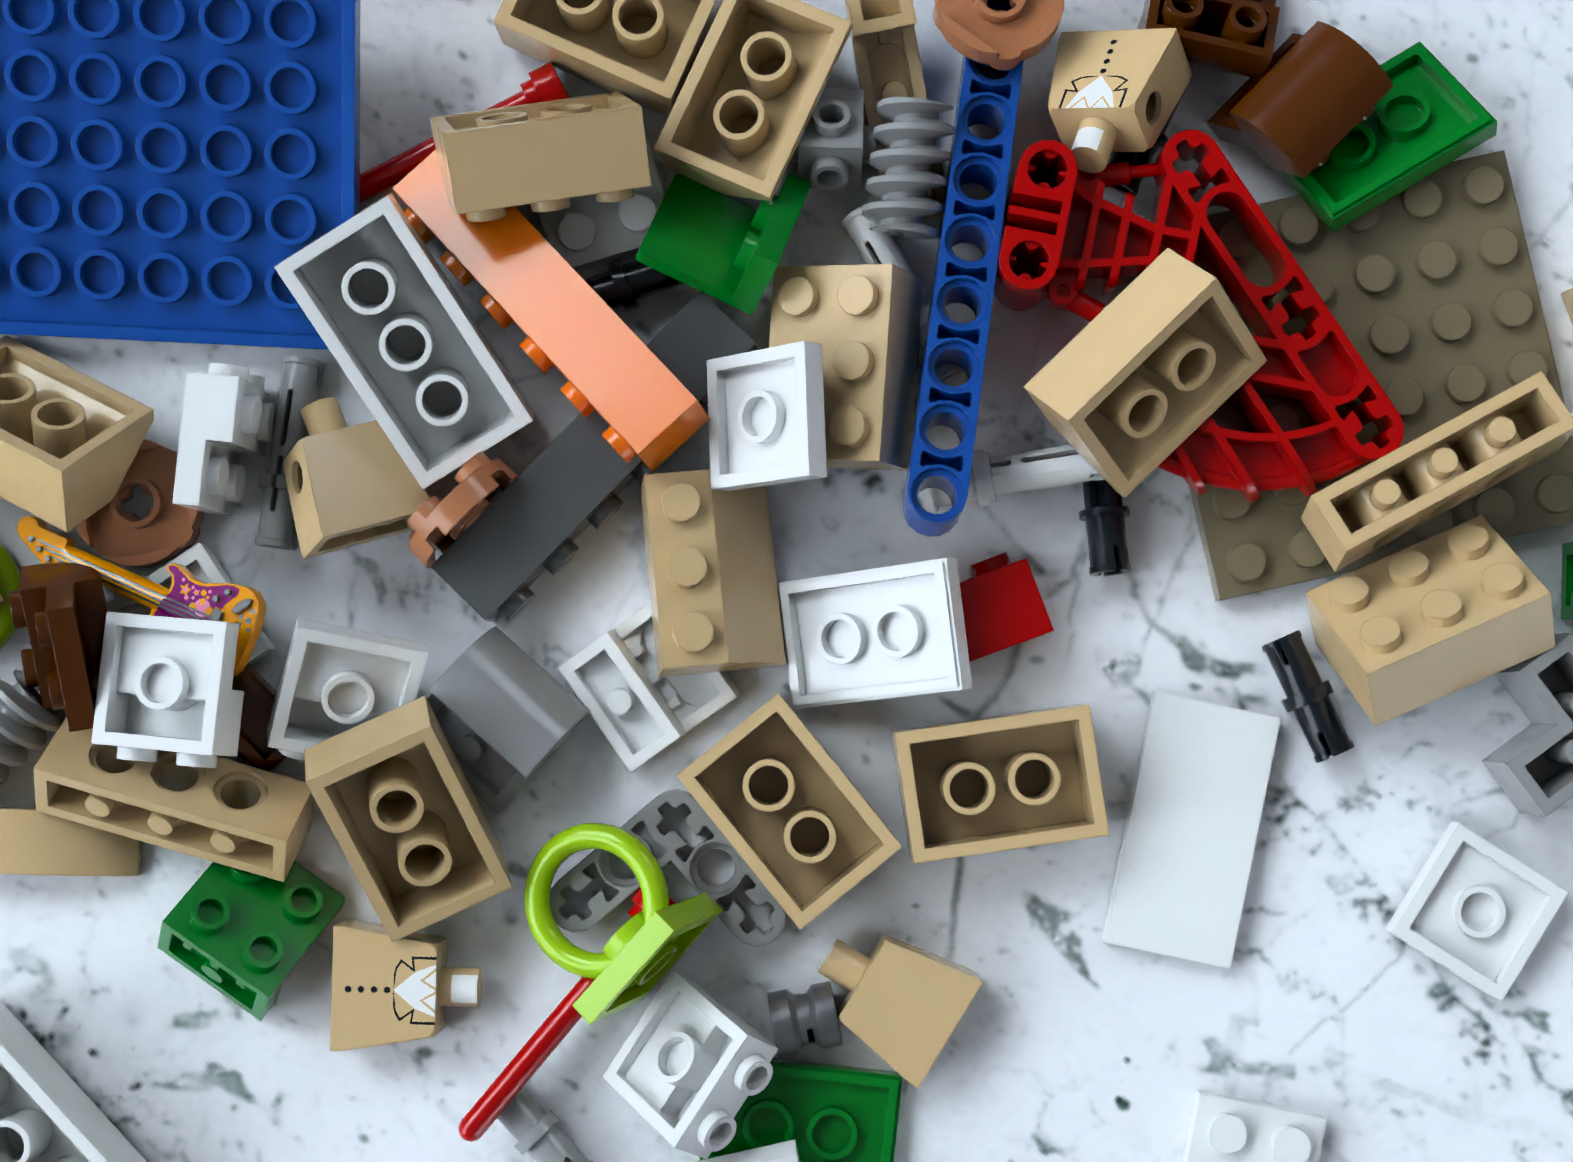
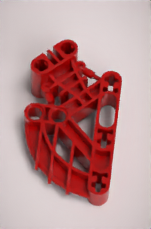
[994,130,1404,503]

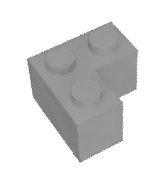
[1482,633,1573,817]

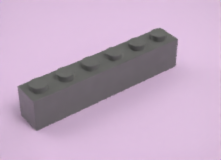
[430,291,757,622]

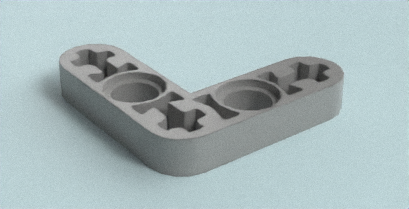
[550,789,786,947]

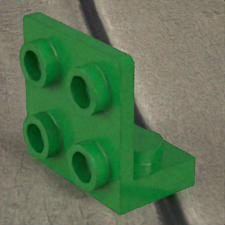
[636,173,812,315]
[157,861,345,1021]

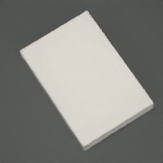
[777,558,973,709]

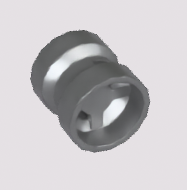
[767,981,842,1057]

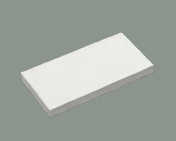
[1102,691,1281,969]

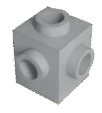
[790,88,876,191]

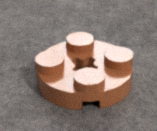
[933,0,1064,70]
[75,440,204,567]
[407,451,518,568]

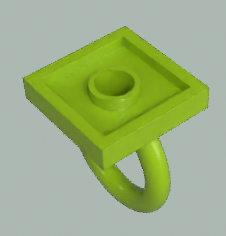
[524,823,723,1025]

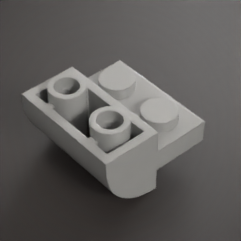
[427,626,590,814]

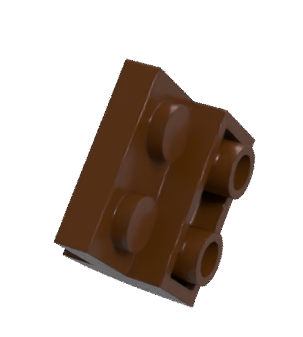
[1137,0,1280,79]
[1207,21,1394,178]
[9,563,108,732]

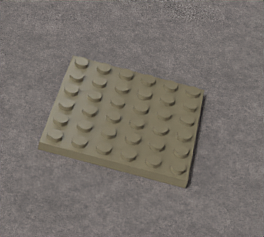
[1189,150,1573,601]

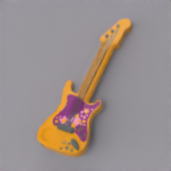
[17,516,266,677]

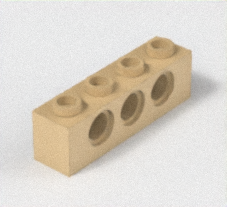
[1301,371,1573,572]
[33,716,314,882]

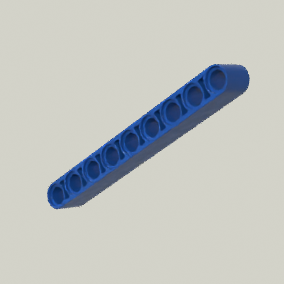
[903,0,1024,537]

